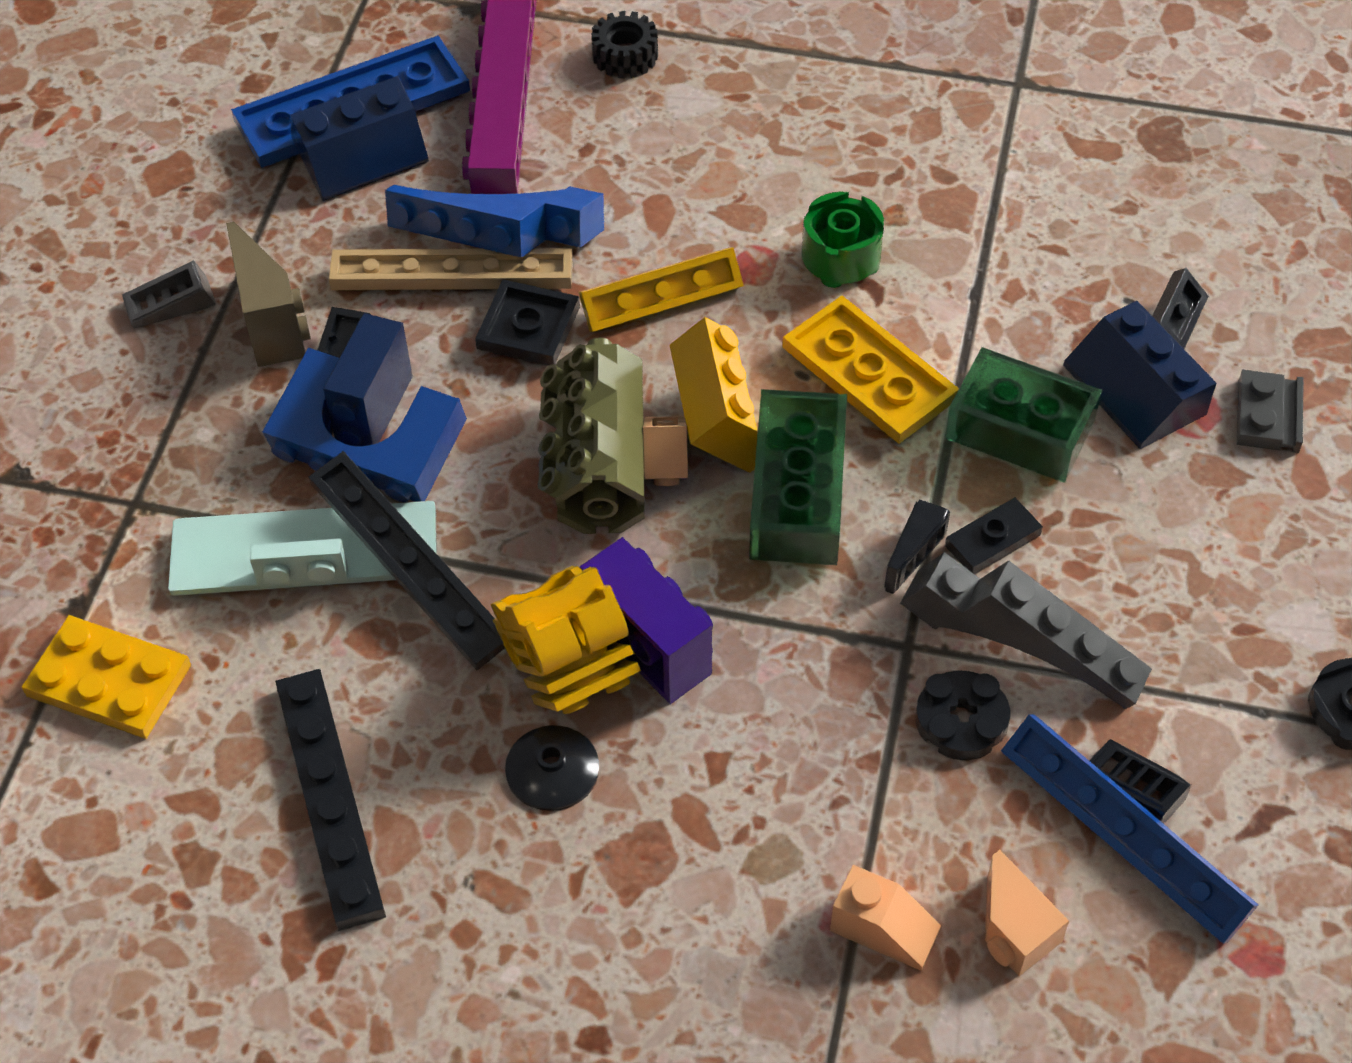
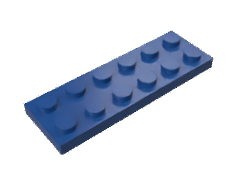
[231,35,470,168]

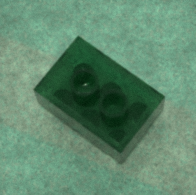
[945,347,1102,483]

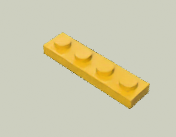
[578,247,744,332]

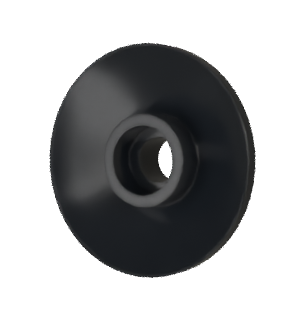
[505,725,599,811]

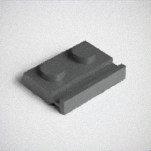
[1236,369,1304,453]

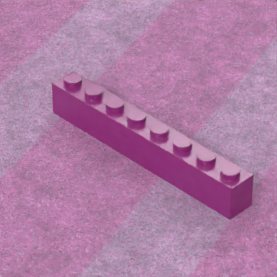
[462,0,537,194]

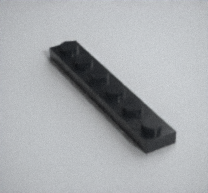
[308,451,505,670]
[275,668,386,931]

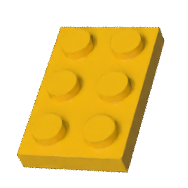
[22,615,191,739]

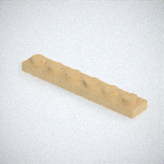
[329,248,573,290]

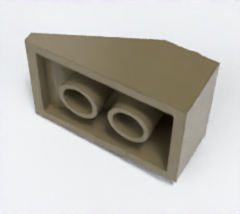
[226,222,311,367]

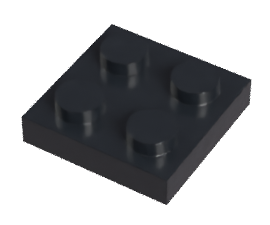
[475,279,580,366]

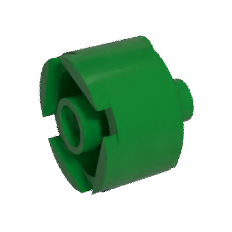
[802,192,884,288]

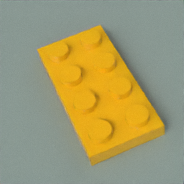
[782,295,960,444]

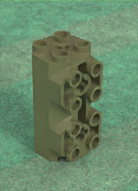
[538,338,645,534]

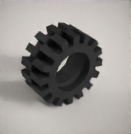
[591,11,658,79]

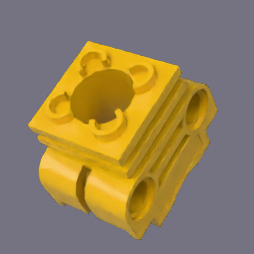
[490,566,641,714]

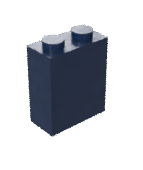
[323,313,413,447]

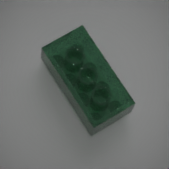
[749,389,847,565]

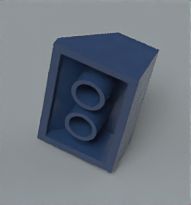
[290,76,429,201]
[1063,300,1217,449]

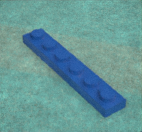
[1001,714,1259,944]

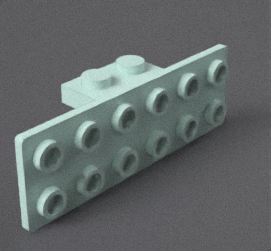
[168,501,437,596]

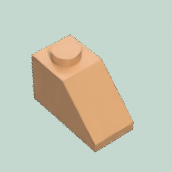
[643,416,688,486]
[985,850,1069,976]
[830,865,941,971]

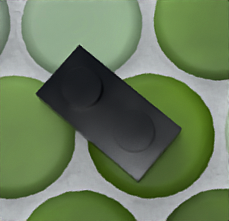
[1152,268,1209,349]

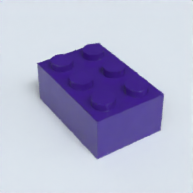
[580,537,713,704]

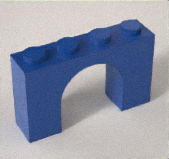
[262,348,467,503]

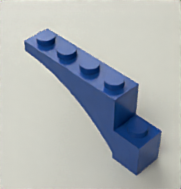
[385,185,604,258]

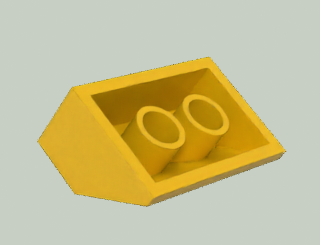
[669,317,758,473]

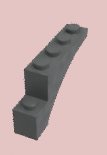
[900,552,1152,709]

